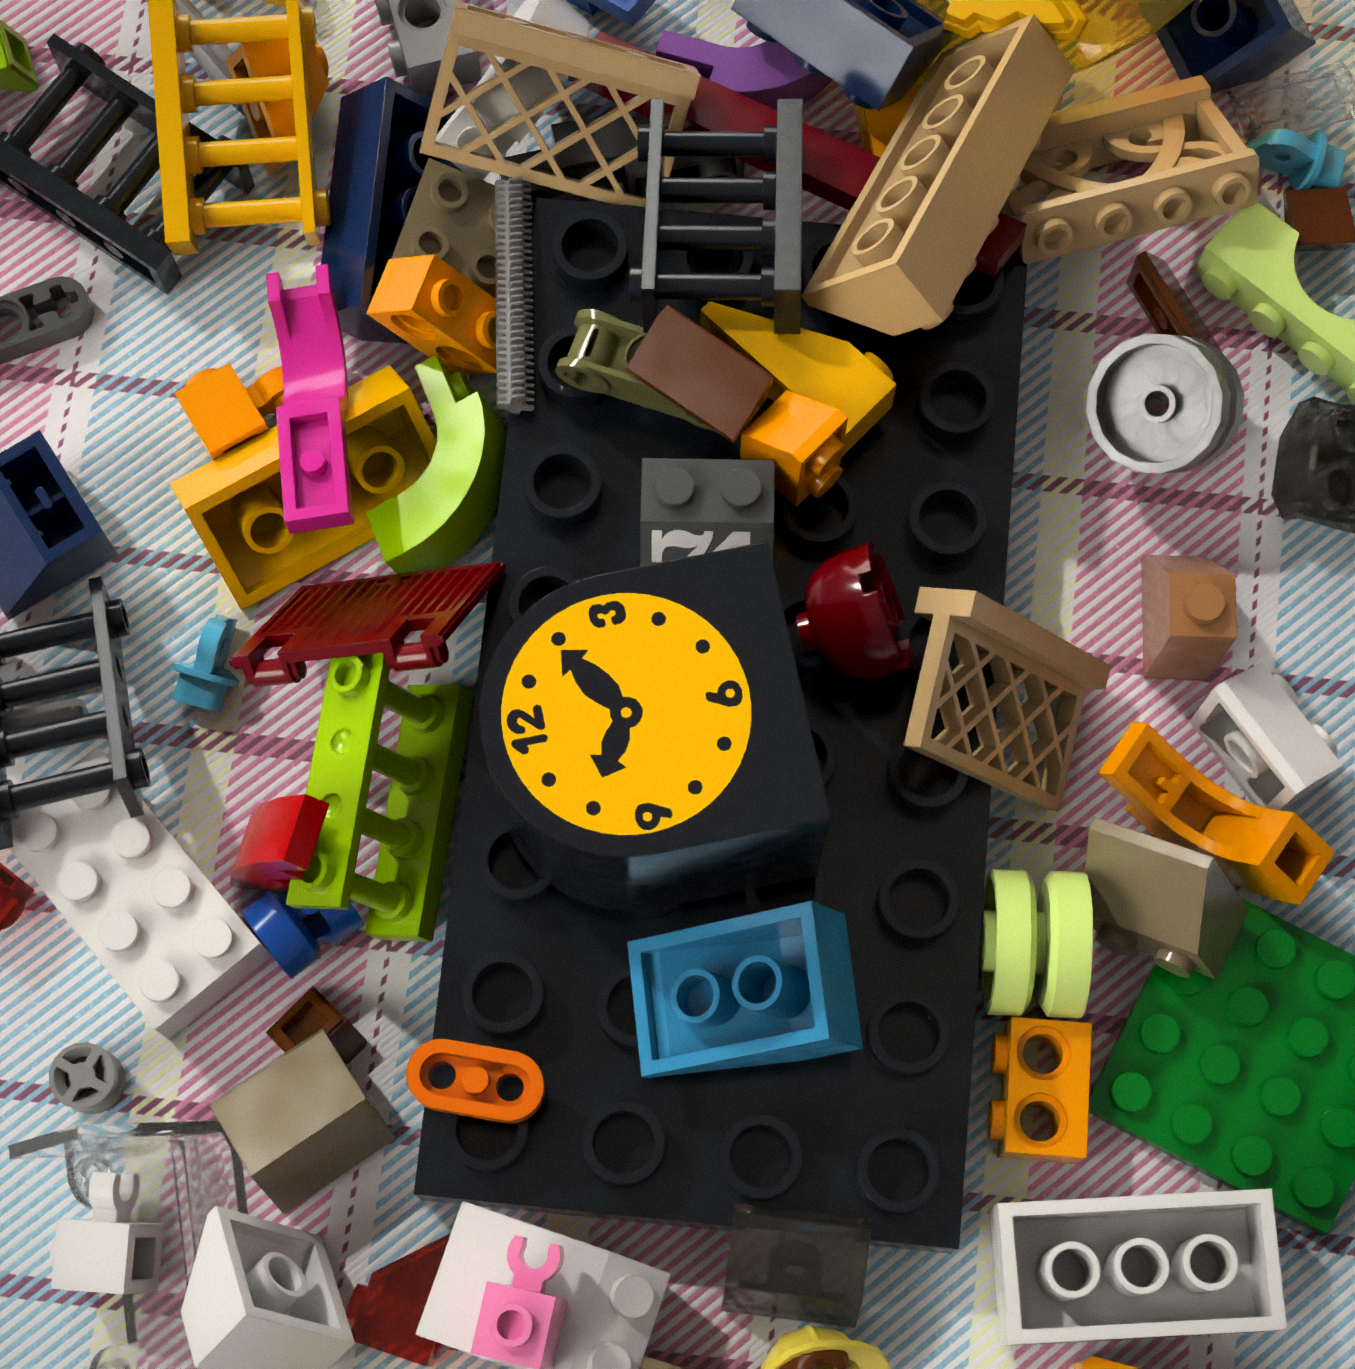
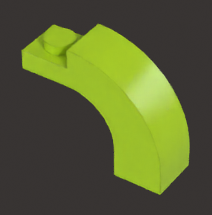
[366,355,507,574]

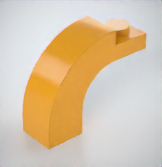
[1098,721,1336,905]

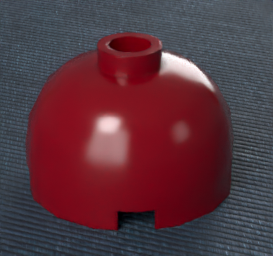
[796,541,913,680]

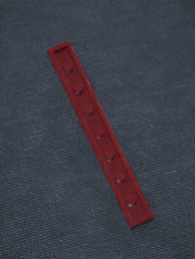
[568,31,1027,278]

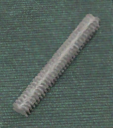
[495,177,535,414]

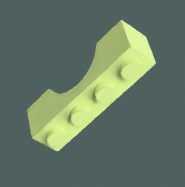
[1194,201,1355,405]

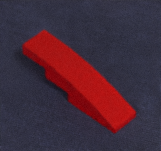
[230,794,329,889]

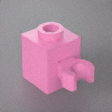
[470,1235,568,1369]

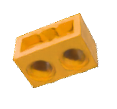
[366,254,497,375]
[987,1017,1092,1164]

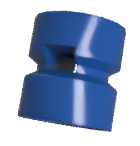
[241,889,366,979]

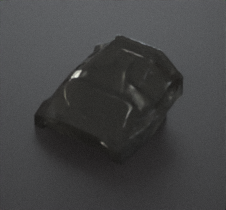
[1271,396,1355,534]

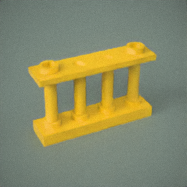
[148,0,331,255]

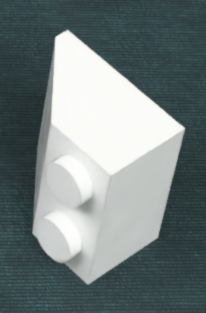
[1189,663,1343,811]
[181,1206,355,1369]

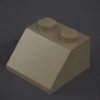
[1085,817,1249,979]

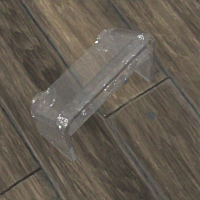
[8,1121,248,1369]

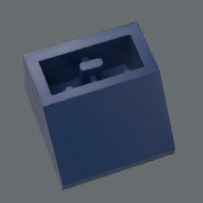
[0,430,118,620]

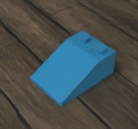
[627,901,863,1078]

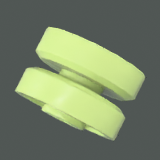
[979,868,1093,1018]

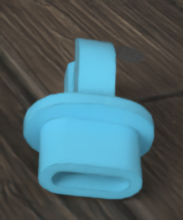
[1248,129,1346,190]
[172,614,240,713]

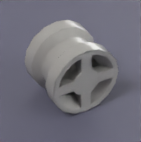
[49,1042,126,1114]

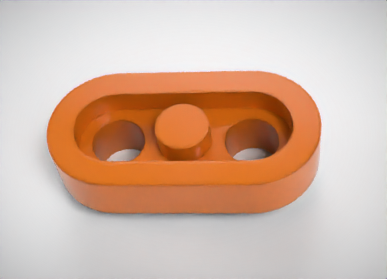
[406,1039,545,1124]

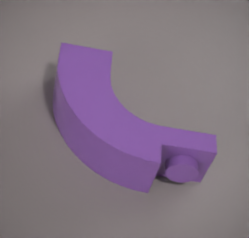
[656,30,833,110]

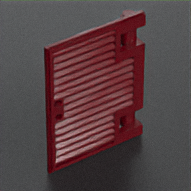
[229,561,506,687]

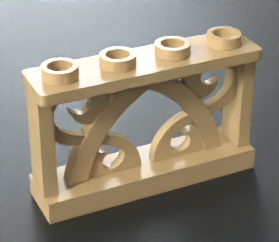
[1000,75,1259,264]

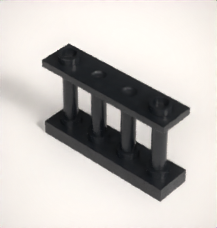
[0,34,255,295]
[629,98,803,334]
[0,576,151,850]

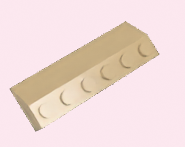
[801,14,1075,336]

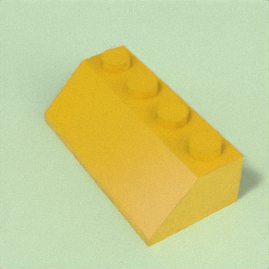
[169,365,436,611]

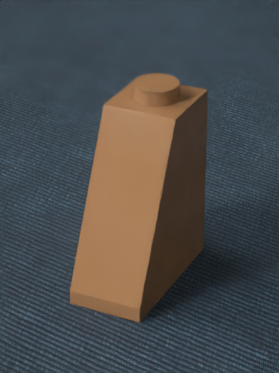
[1141,555,1237,680]

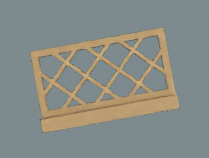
[419,0,701,207]
[903,587,1111,811]

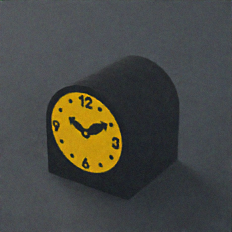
[479,541,831,911]

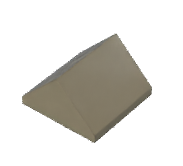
[209,1028,396,1214]

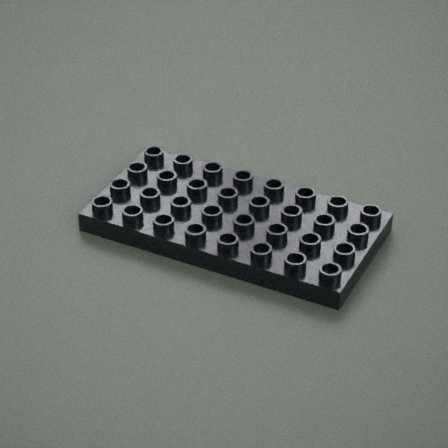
[414,197,1028,1254]

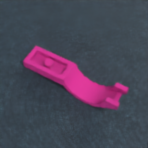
[266,264,354,534]

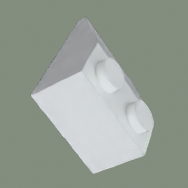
[415,1201,671,1369]

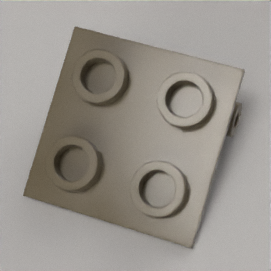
[391,158,536,299]

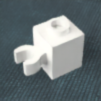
[50,1172,164,1295]

